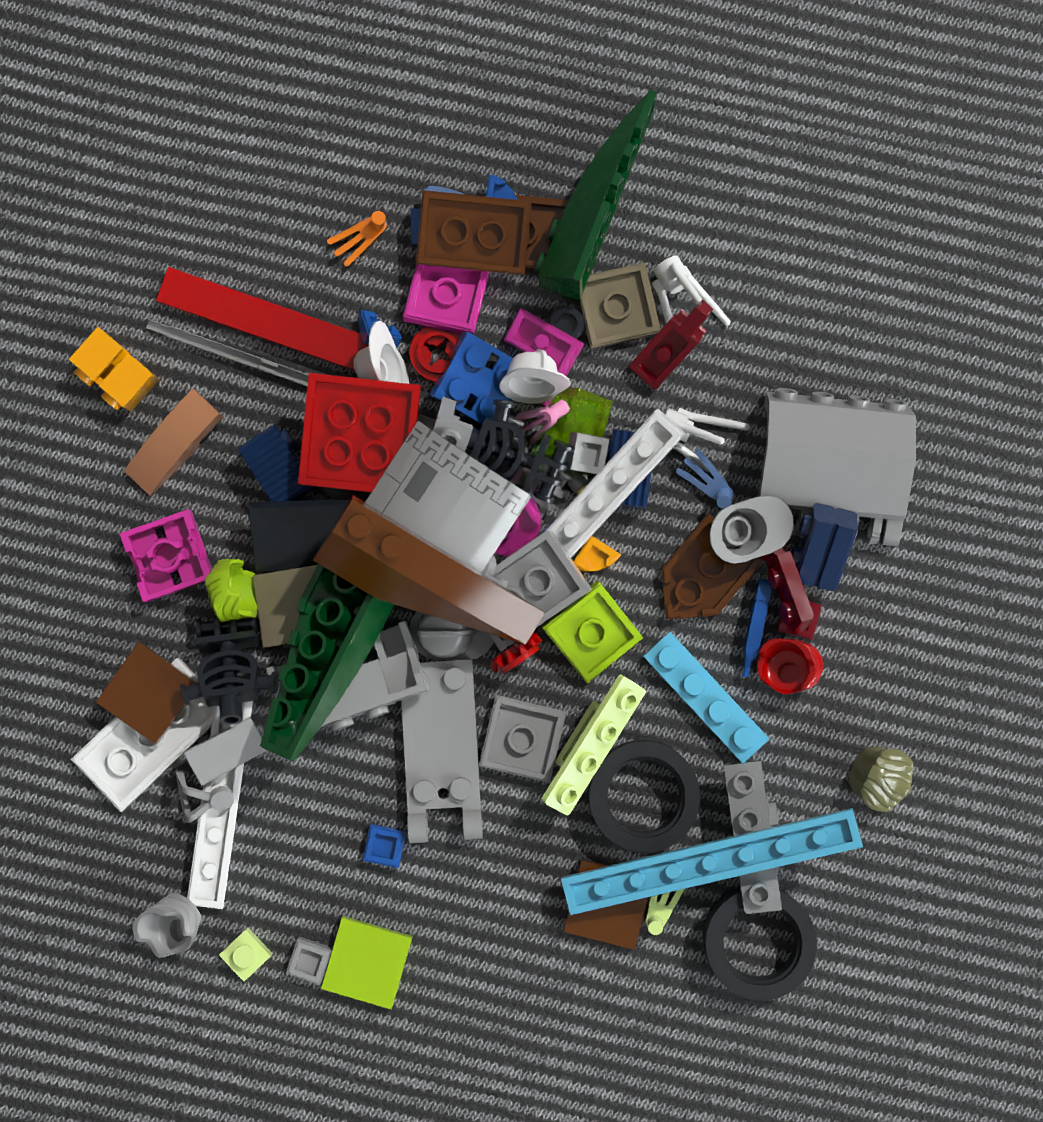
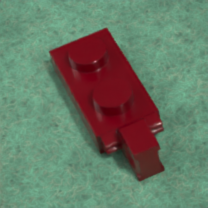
[628,299,713,390]
[759,546,815,634]

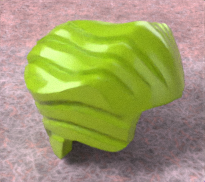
[205,559,258,622]

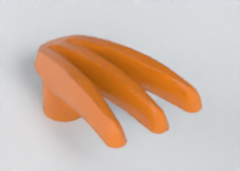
[327,211,387,266]

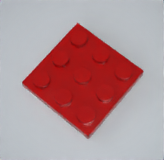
[298,373,421,492]

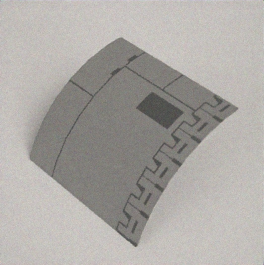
[365,421,531,573]

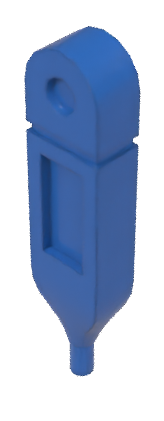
[742,578,772,678]

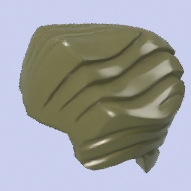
[848,747,914,812]

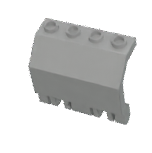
[757,388,916,546]

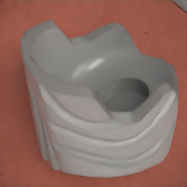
[132,893,201,958]

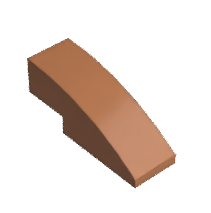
[124,388,224,496]

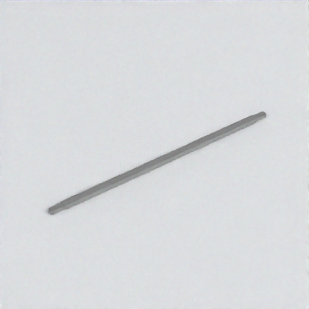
[146,319,435,430]

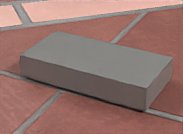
[184,717,267,786]

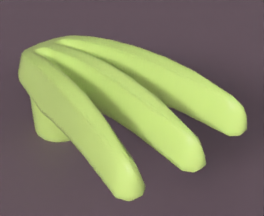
[646,889,685,935]

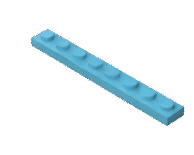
[561,808,863,915]

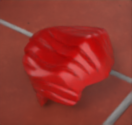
[757,639,823,694]

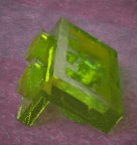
[541,388,613,457]

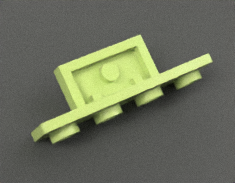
[542,675,646,815]

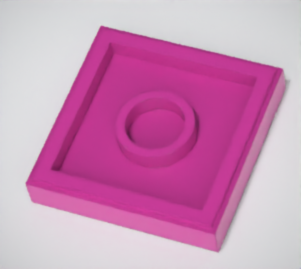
[403,264,490,335]

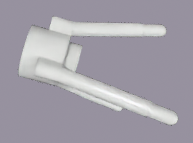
[652,256,730,326]
[666,408,750,476]

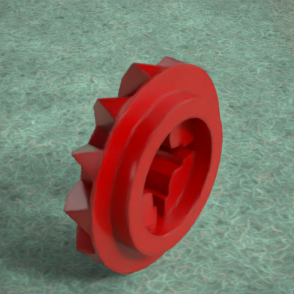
[410,326,461,382]
[490,633,543,674]

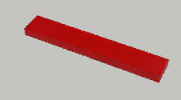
[156,267,369,371]

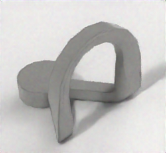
[176,770,234,823]

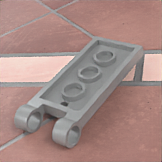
[401,659,483,843]

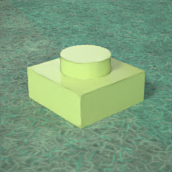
[219,928,273,981]

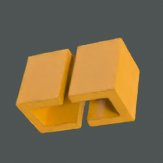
[69,327,160,412]

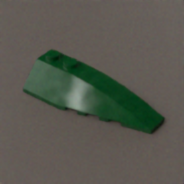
[535,90,657,301]

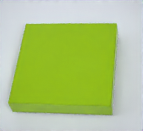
[541,580,643,683]
[321,916,413,1010]

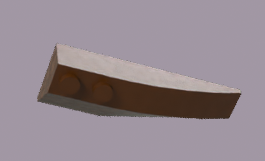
[313,495,545,645]

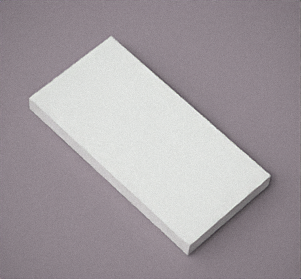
[71,658,215,812]

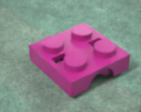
[119,509,212,603]

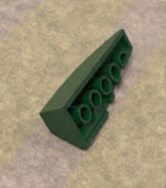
[260,564,394,762]

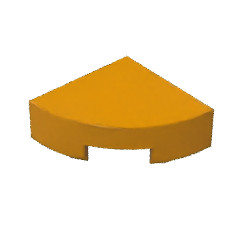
[573,536,621,572]

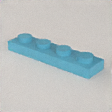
[643,632,769,763]

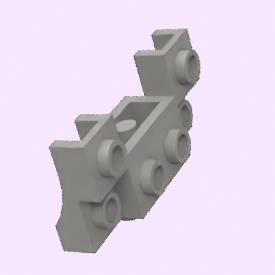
[266,621,429,731]

